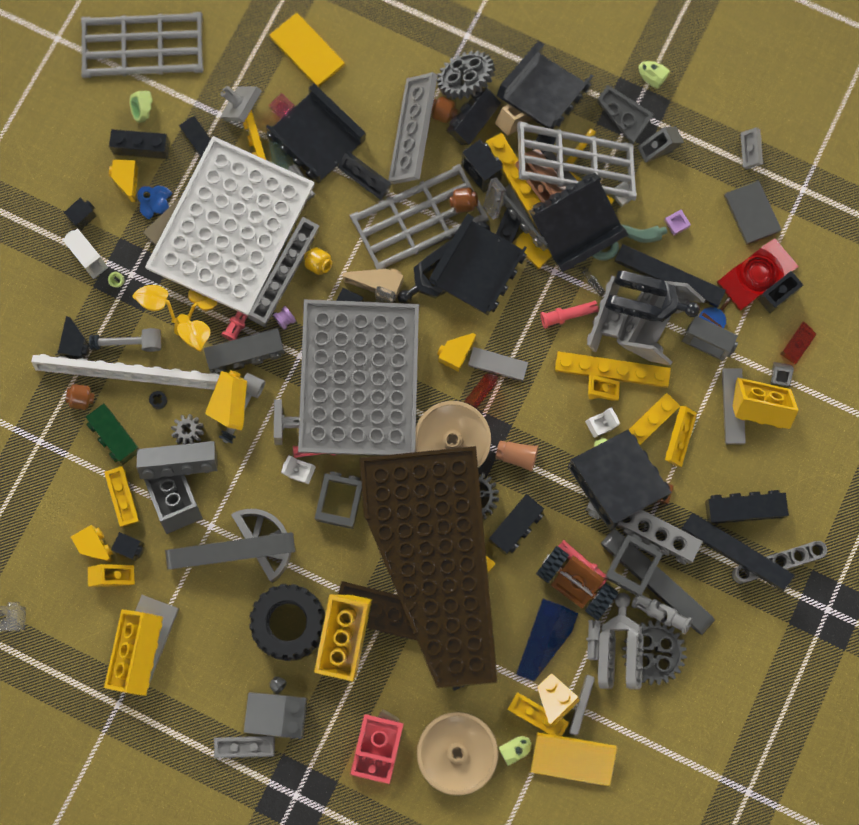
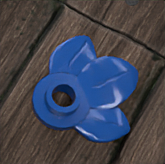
[137,186,172,219]

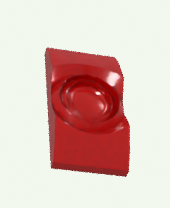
[716,238,799,311]

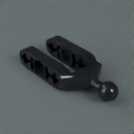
[398,238,453,304]
[605,270,700,322]

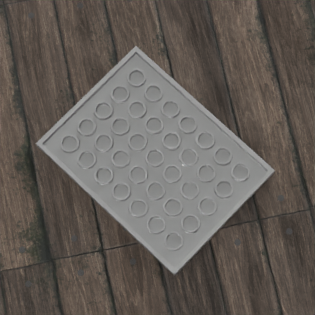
[298,299,419,456]

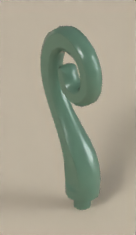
[593,224,668,261]

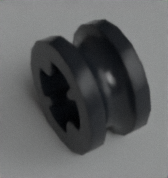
[149,391,168,410]

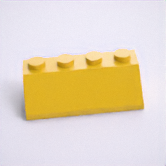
[314,594,372,681]
[104,609,163,696]

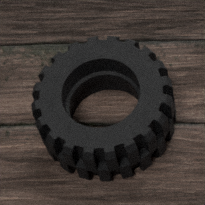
[249,584,325,661]

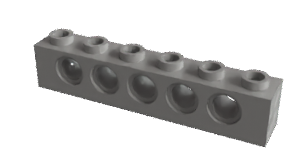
[248,217,319,327]
[586,502,703,565]

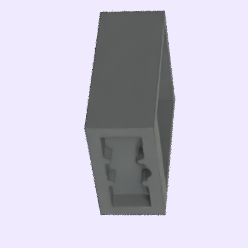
[682,316,738,361]
[315,472,362,529]
[604,534,663,597]

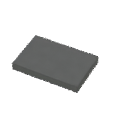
[724,180,782,245]

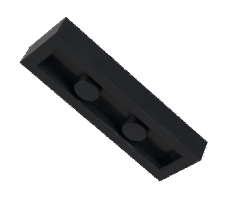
[338,151,392,200]

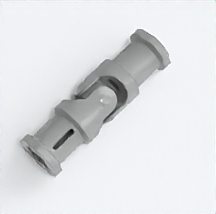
[632,594,693,634]

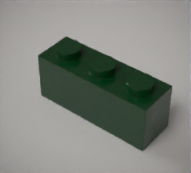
[85,403,140,465]

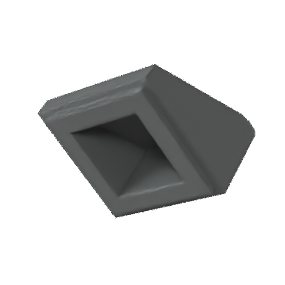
[771,362,794,387]

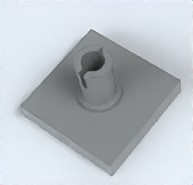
[220,86,262,122]
[274,399,299,445]

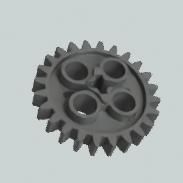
[437,50,496,100]
[622,621,687,685]

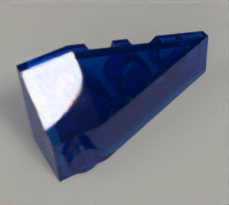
[516,599,578,681]

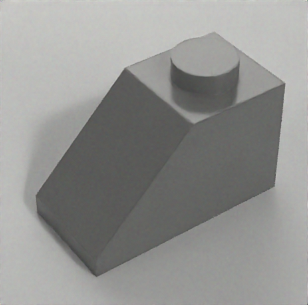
[637,127,684,163]

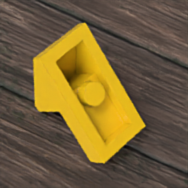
[588,375,620,401]

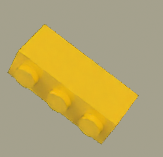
[732,377,799,429]

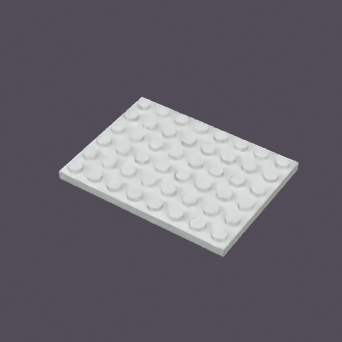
[145,136,315,316]

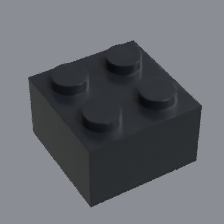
[461,139,503,193]

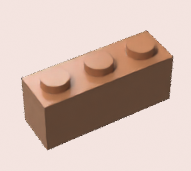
[514,149,566,202]

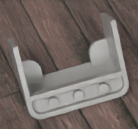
[617,281,705,365]

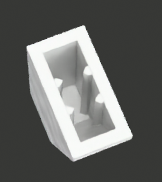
[63,229,108,279]

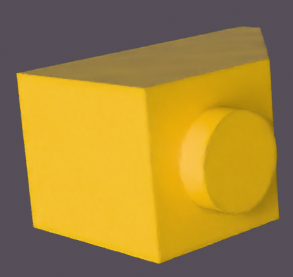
[109,160,138,202]
[437,333,476,372]
[88,564,135,587]

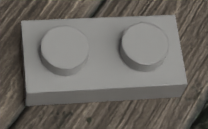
[741,128,763,169]

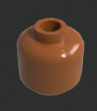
[431,96,458,124]
[450,187,478,213]
[65,384,94,410]

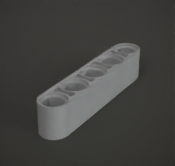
[732,541,827,584]

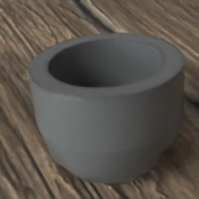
[270,677,287,694]

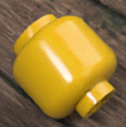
[304,247,332,275]

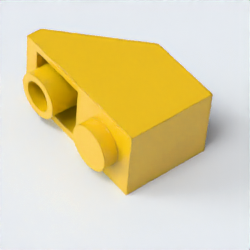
[71,525,114,562]

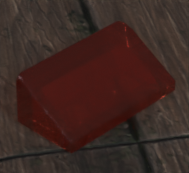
[780,321,817,365]
[464,373,498,409]

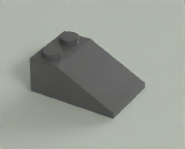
[144,475,203,534]
[244,692,308,739]

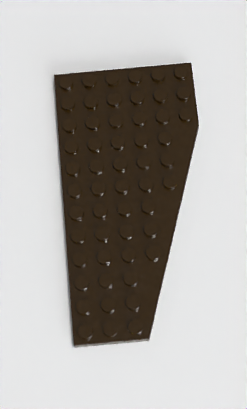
[360,446,498,688]

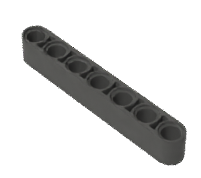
[600,529,715,635]
[165,532,296,570]

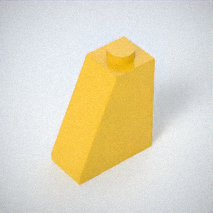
[205,370,247,430]

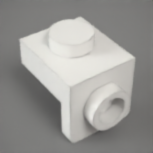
[585,408,620,438]
[281,455,316,484]

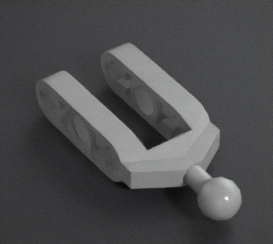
[598,593,643,690]

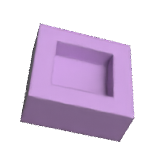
[664,210,691,236]

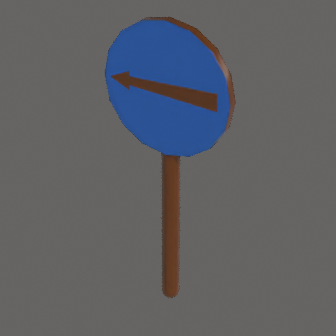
[698,297,731,329]

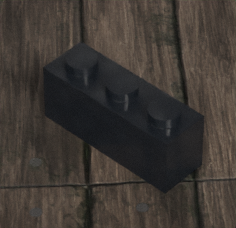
[446,88,501,145]
[109,129,170,160]
[488,494,544,555]

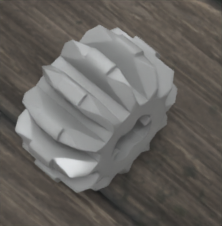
[171,414,204,444]

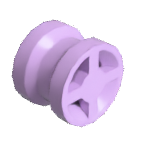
[273,306,296,330]

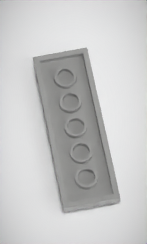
[388,72,438,184]

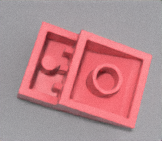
[350,714,403,784]

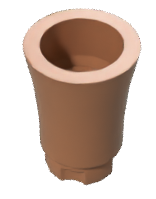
[495,441,539,472]

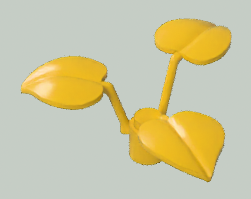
[132,285,218,352]

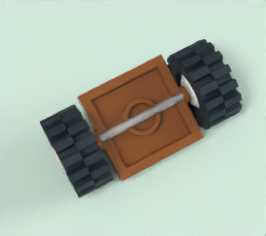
[536,546,619,621]

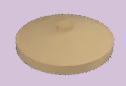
[415,401,491,468]
[417,712,498,795]

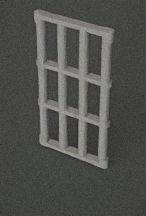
[81,12,204,78]
[517,121,637,201]
[350,164,489,269]

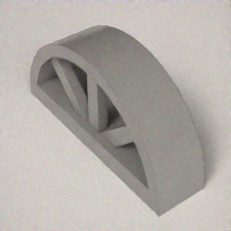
[231,509,291,583]

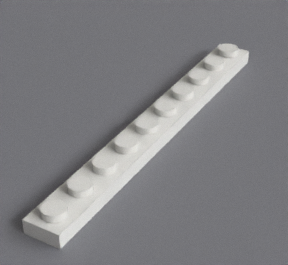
[31,354,220,390]

